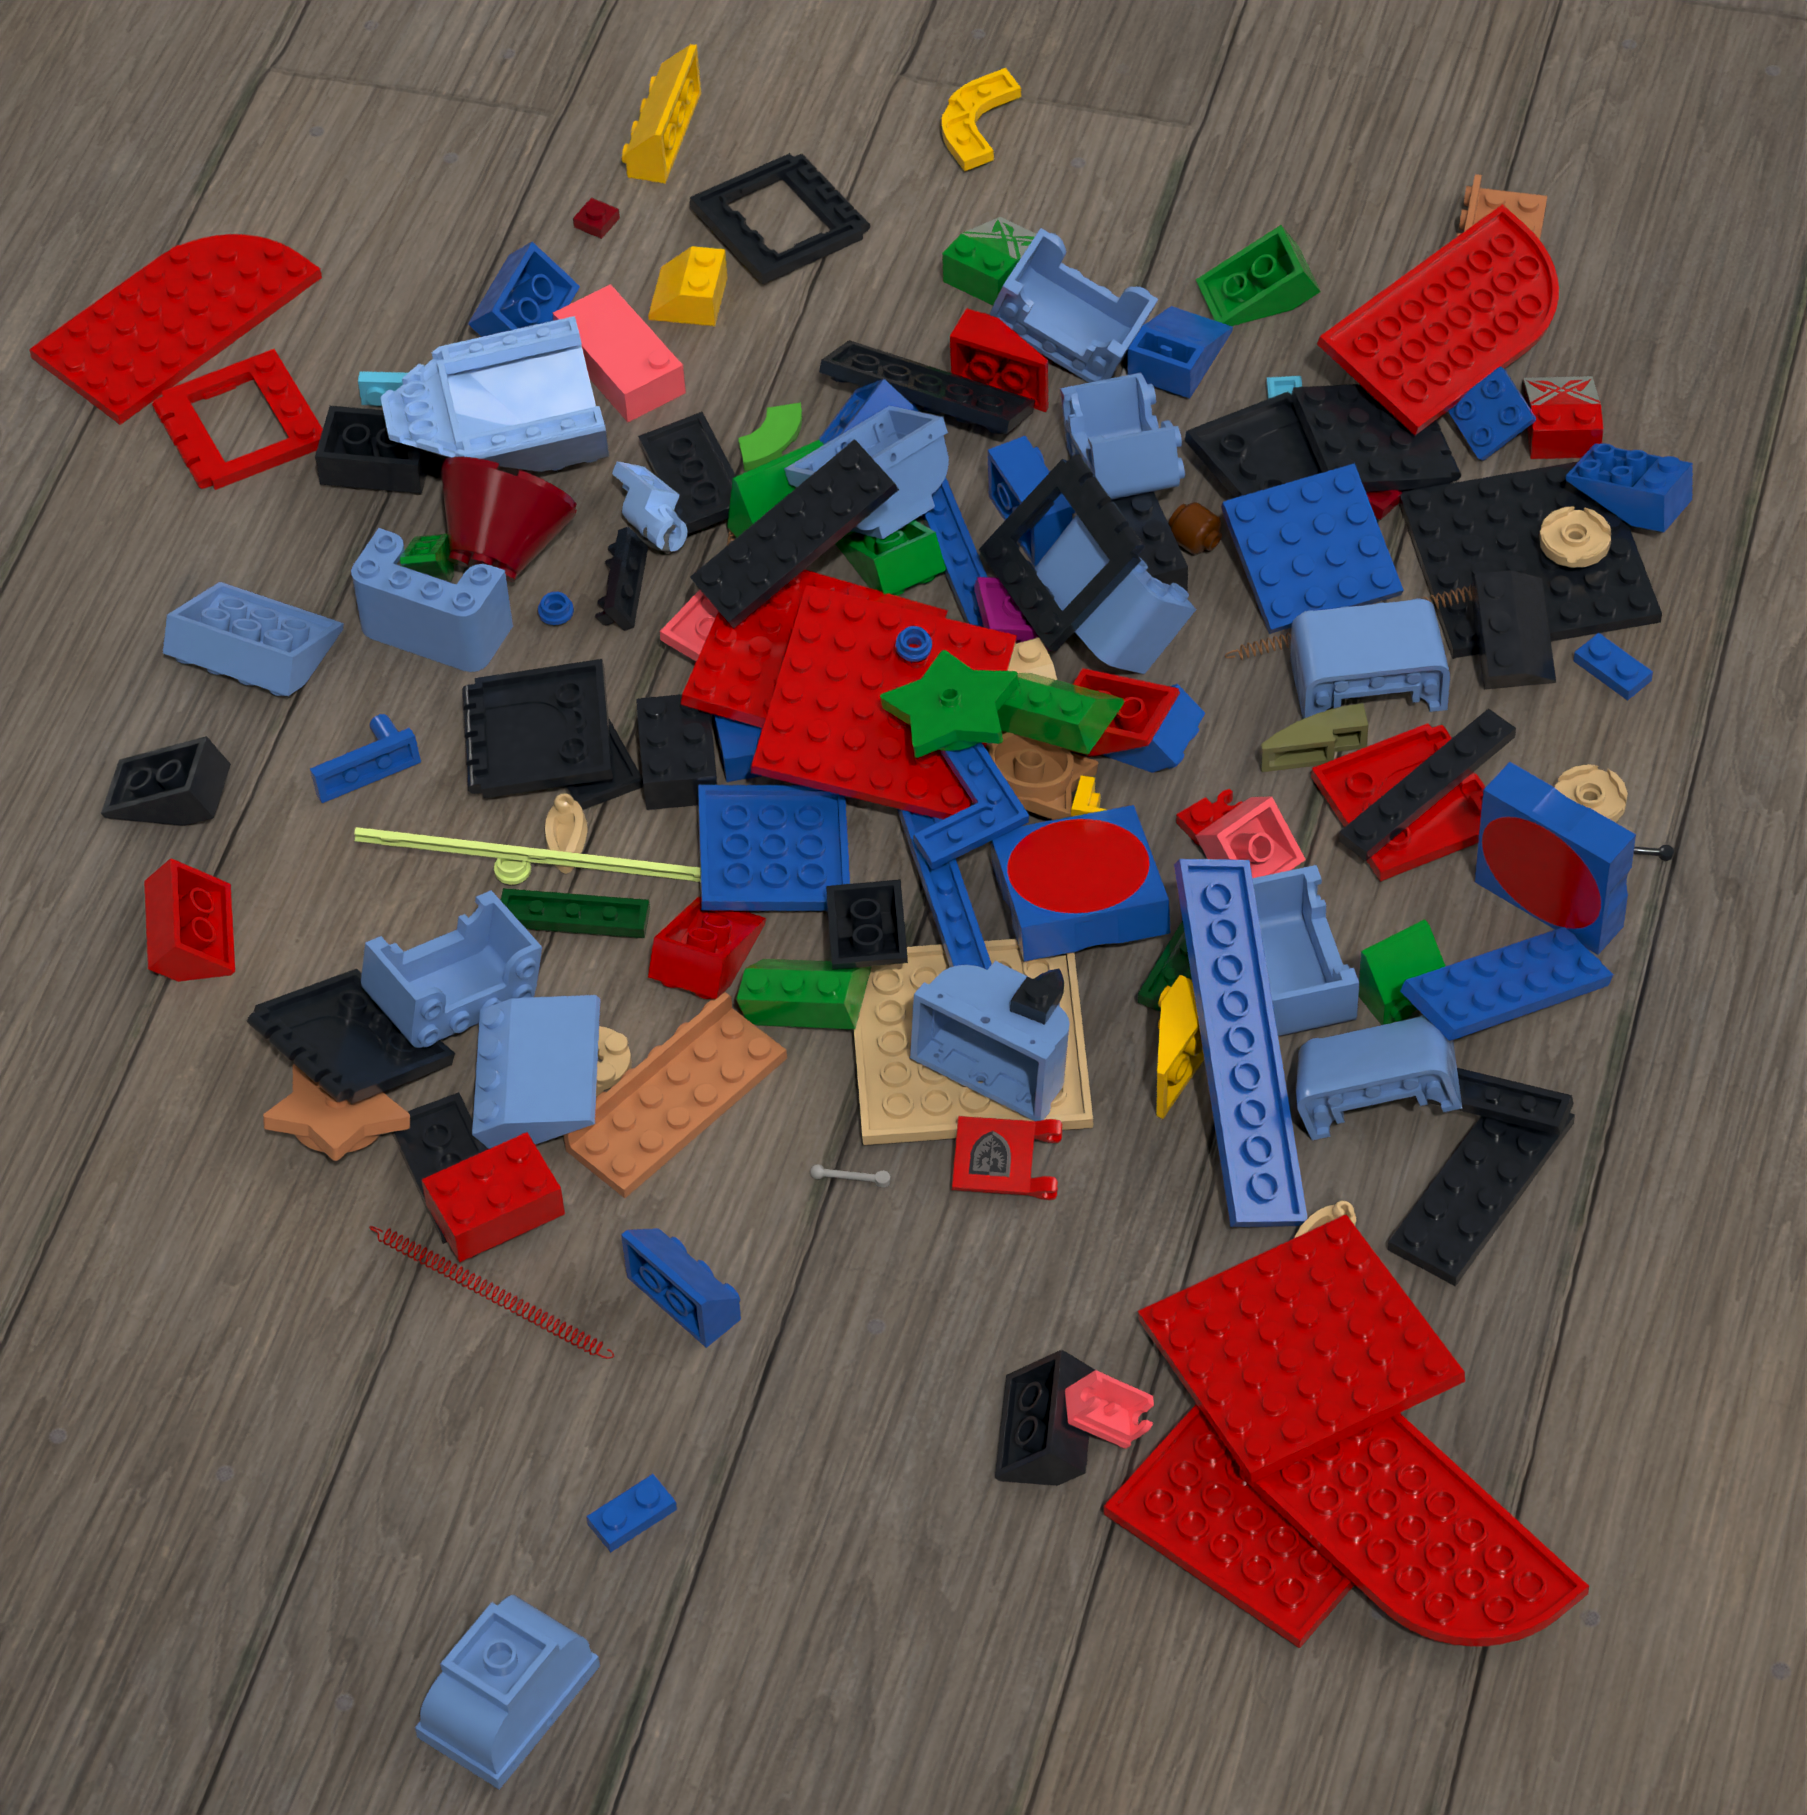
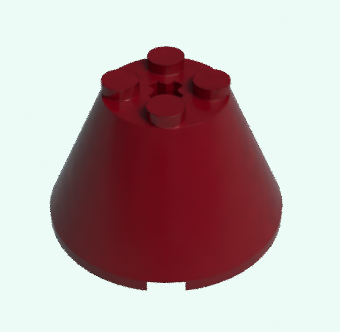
[441,457,577,582]

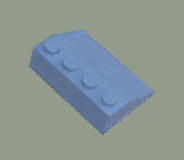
[163,582,344,696]
[472,995,600,1149]

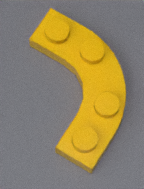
[942,68,1021,171]

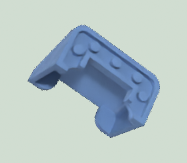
[1296,1015,1462,1140]

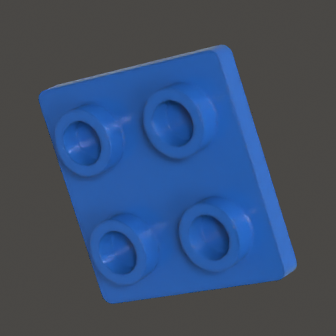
[1448,367,1536,461]

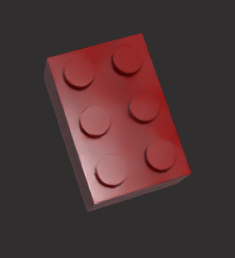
[422,1132,565,1262]

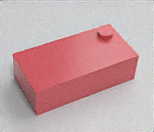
[553,284,686,422]

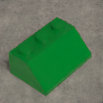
[728,440,823,537]
[997,673,1124,755]
[736,959,872,1029]

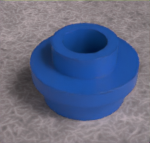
[538,592,574,625]
[896,626,932,662]

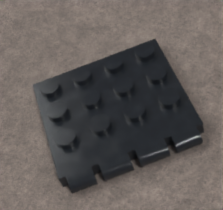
[1290,384,1461,492]
[1184,391,1322,498]
[462,659,614,798]
[247,969,455,1104]

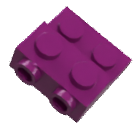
[974,577,1052,651]

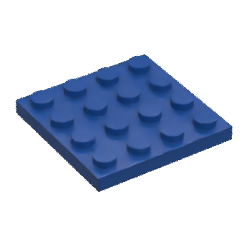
[1221,463,1404,634]
[698,785,850,911]

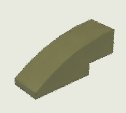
[1260,703,1369,772]

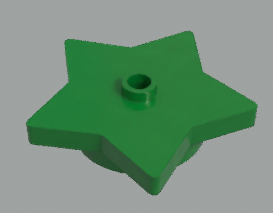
[880,650,1019,758]

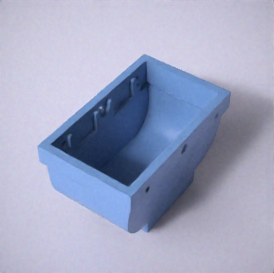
[784,406,949,539]
[910,961,1069,1121]
[415,1595,600,1790]

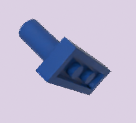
[310,714,421,803]

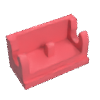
[1065,1370,1154,1449]

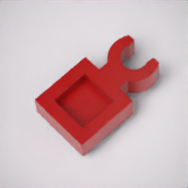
[1176,789,1243,846]

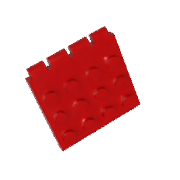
[1311,723,1486,881]

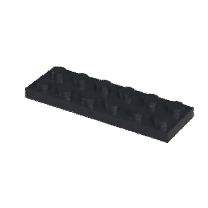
[819,340,1035,434]
[690,439,899,629]
[1388,1112,1575,1286]

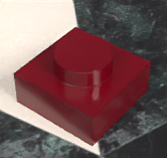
[573,197,620,239]
[1366,490,1402,520]

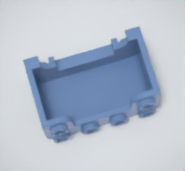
[990,228,1158,383]
[1060,373,1185,500]
[1035,515,1196,674]
[351,528,513,672]
[1290,599,1450,719]
[1252,865,1359,1036]
[361,890,542,1048]

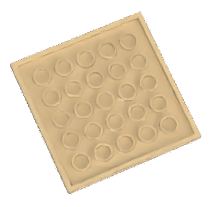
[854,939,1093,1145]

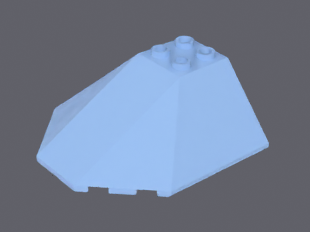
[380,316,609,472]

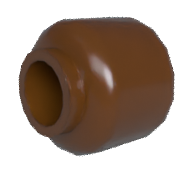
[1168,502,1222,555]

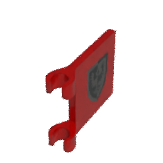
[952,1116,1062,1200]

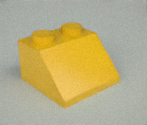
[648,246,727,326]

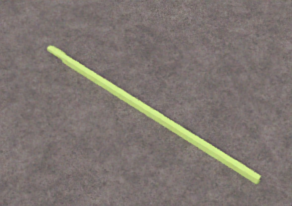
[354,827,701,882]

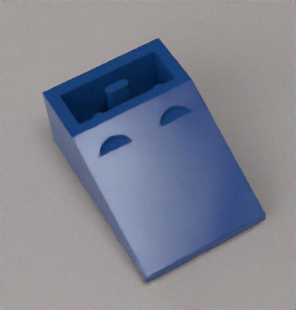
[1128,306,1233,398]
[1566,443,1693,532]

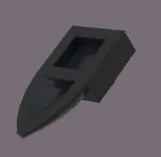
[1010,968,1065,1025]

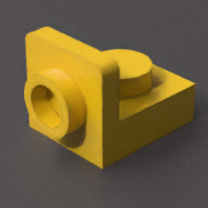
[1071,775,1107,817]

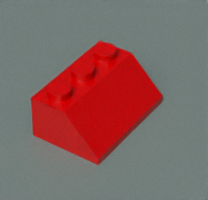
[144,858,235,982]

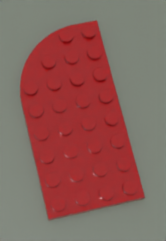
[1317,204,1559,435]
[29,234,322,425]
[1240,1413,1589,1646]

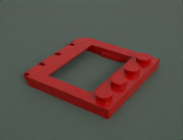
[152,349,323,490]

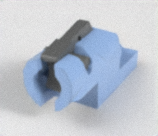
[612,461,687,552]

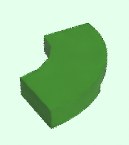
[738,402,802,471]

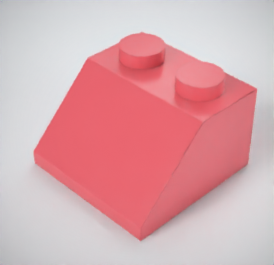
[1195,796,1306,878]

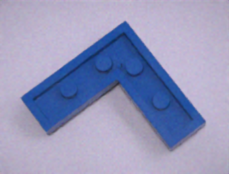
[913,742,1029,870]

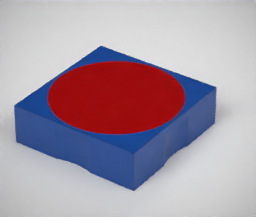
[1475,762,1636,955]
[990,805,1171,961]

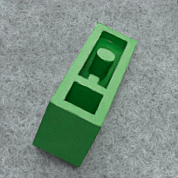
[400,534,455,582]

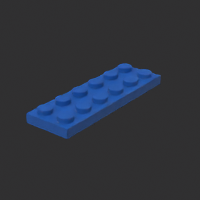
[1400,927,1614,1041]

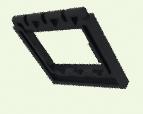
[690,153,871,285]
[979,455,1145,651]

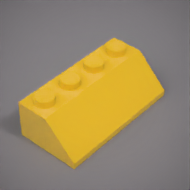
[622,44,701,183]

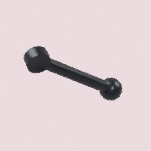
[1634,845,1674,861]

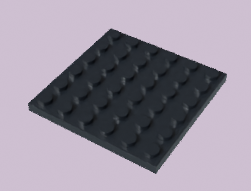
[1399,461,1662,659]

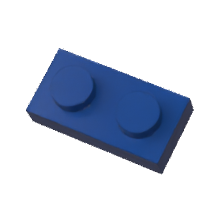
[1574,633,1653,701]
[586,1474,677,1553]

